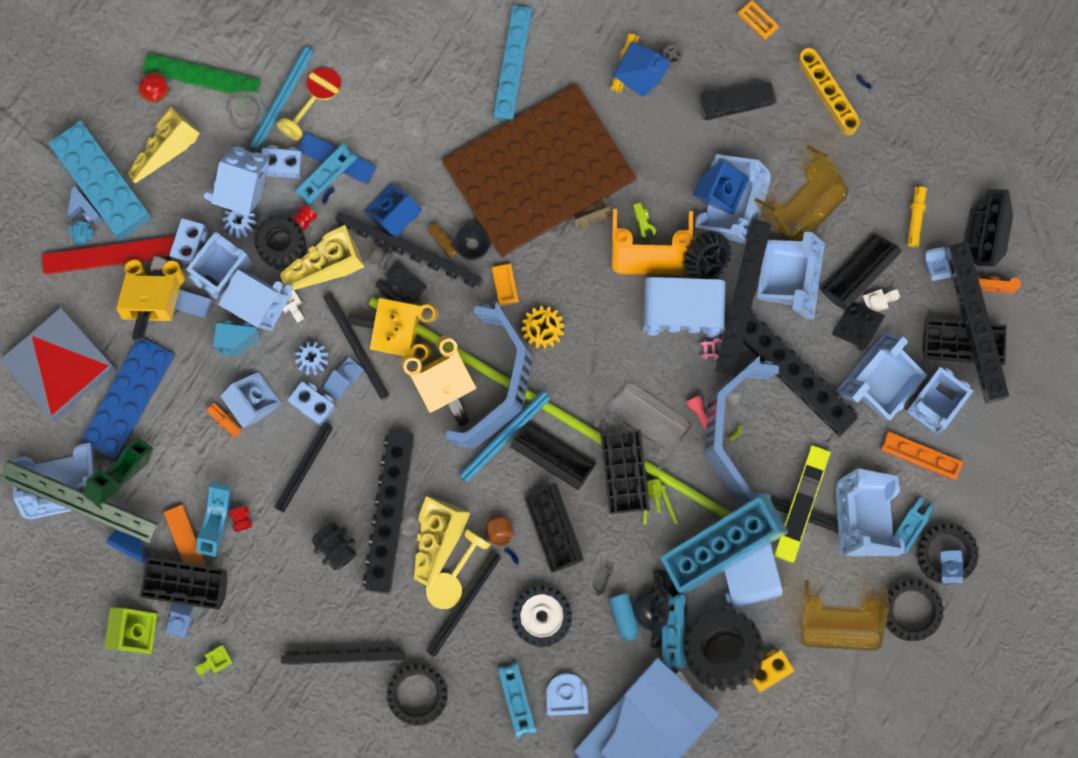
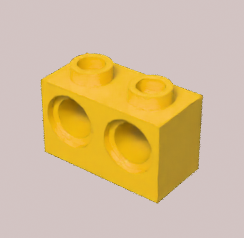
[749,649,795,693]

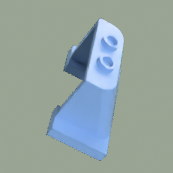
[757,232,825,320]
[836,332,927,421]

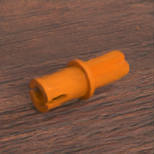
[207,403,243,438]

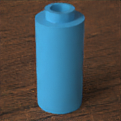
[609,593,640,641]

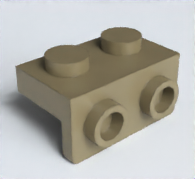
[571,198,613,230]

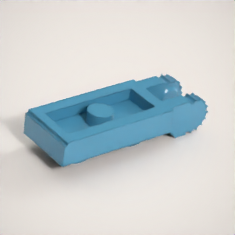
[893,497,934,554]

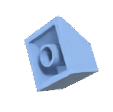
[220,372,282,428]

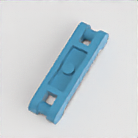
[295,143,359,207]
[662,594,686,669]
[497,662,536,738]

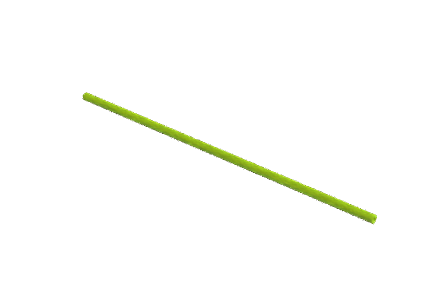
[369,297,733,518]

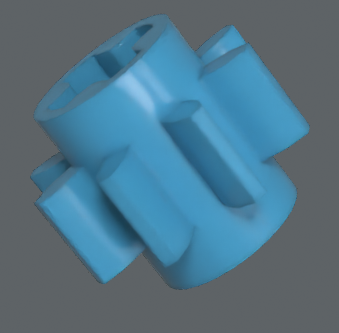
[68,221,94,244]

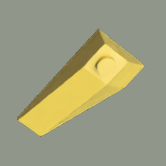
[127,106,200,183]
[280,225,365,290]
[414,496,470,587]

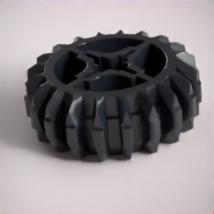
[681,230,733,279]

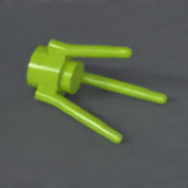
[643,479,678,525]

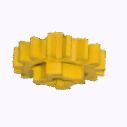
[522,306,565,350]

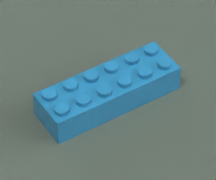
[48,121,152,241]
[660,496,788,593]

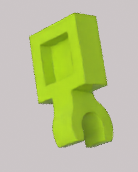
[633,202,656,239]
[195,645,233,676]

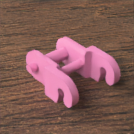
[700,338,723,360]

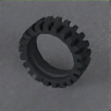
[917,523,979,585]
[882,580,944,641]
[387,664,448,726]

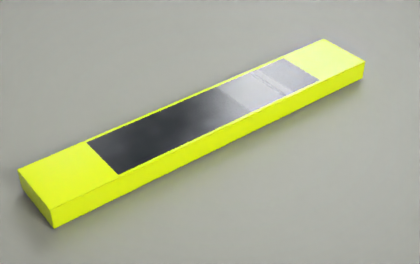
[774,445,831,563]

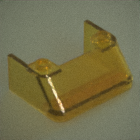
[754,145,848,241]
[800,580,889,651]

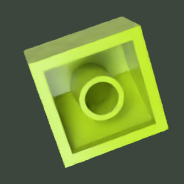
[104,608,157,654]

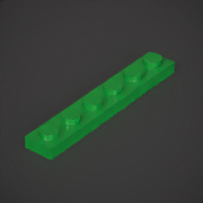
[142,53,261,100]

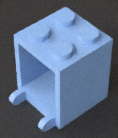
[204,146,270,215]
[186,232,252,300]
[218,269,293,331]
[906,367,973,435]

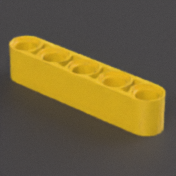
[798,48,860,135]

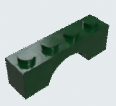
[83,437,153,507]

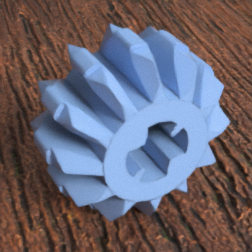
[222,210,256,239]
[295,341,329,375]

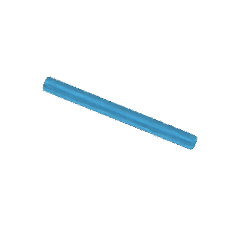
[250,47,313,151]
[460,391,550,482]

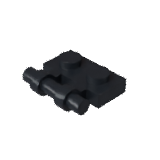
[375,261,427,302]

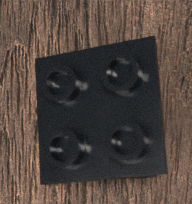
[832,302,885,351]

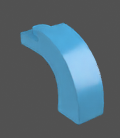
[196,482,232,557]

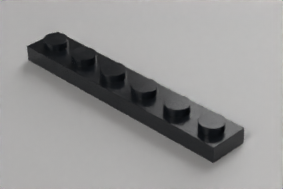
[281,647,405,665]

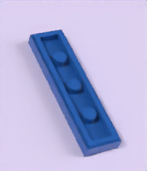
[298,133,377,185]

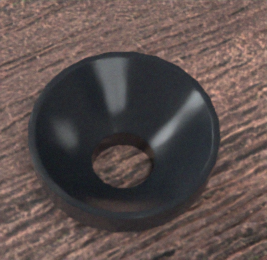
[454,224,490,260]

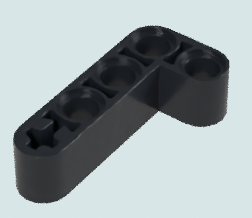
[698,82,777,120]

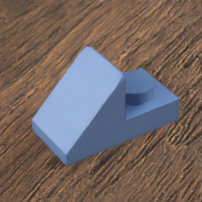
[68,186,102,225]
[323,357,364,401]
[940,550,963,584]
[165,603,196,638]

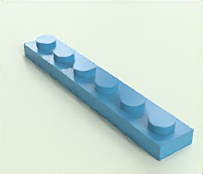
[494,5,532,121]

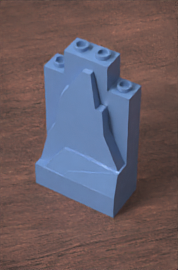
[574,658,719,758]

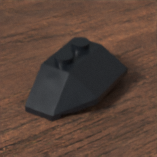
[965,189,1013,267]

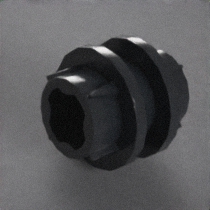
[311,522,358,571]

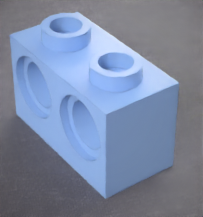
[261,146,303,179]
[169,218,209,265]
[287,382,336,426]

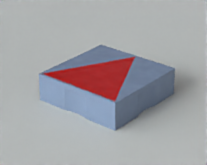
[0,308,116,423]

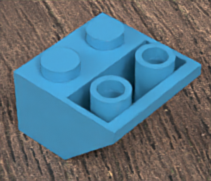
[213,321,261,356]

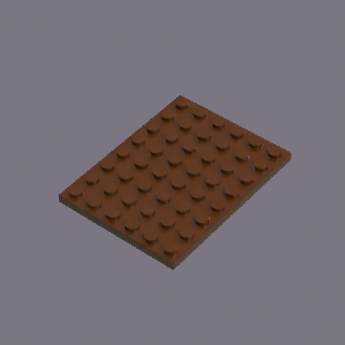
[441,83,637,258]

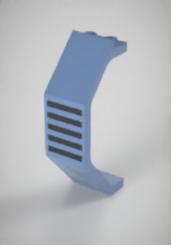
[446,302,534,449]
[704,356,779,505]

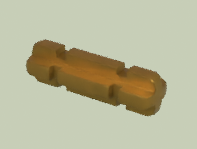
[428,223,458,258]

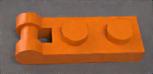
[978,276,1021,294]

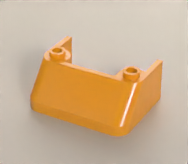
[611,209,693,276]

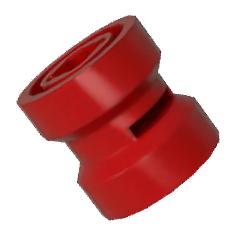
[290,204,318,231]
[229,506,253,532]

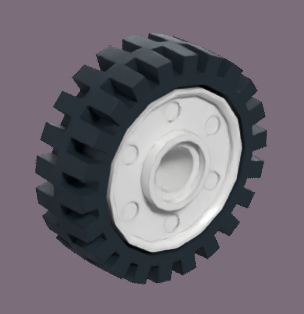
[512,586,572,647]

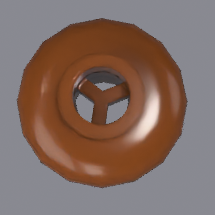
[485,515,514,546]

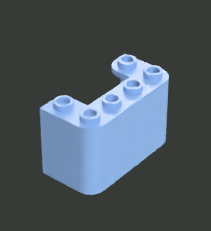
[643,277,725,338]

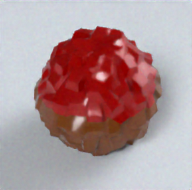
[138,72,170,103]

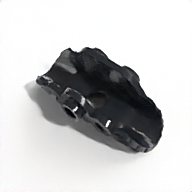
[633,570,688,648]

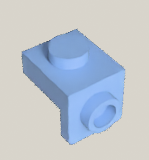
[925,247,951,281]

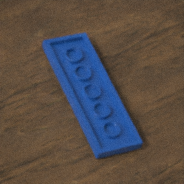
[81,339,175,460]

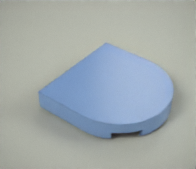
[546,673,588,716]

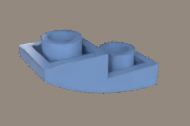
[175,290,212,318]

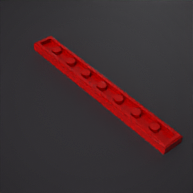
[42,233,198,275]

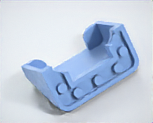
[694,154,771,244]
[11,443,97,519]
[836,469,905,556]
[724,544,782,609]

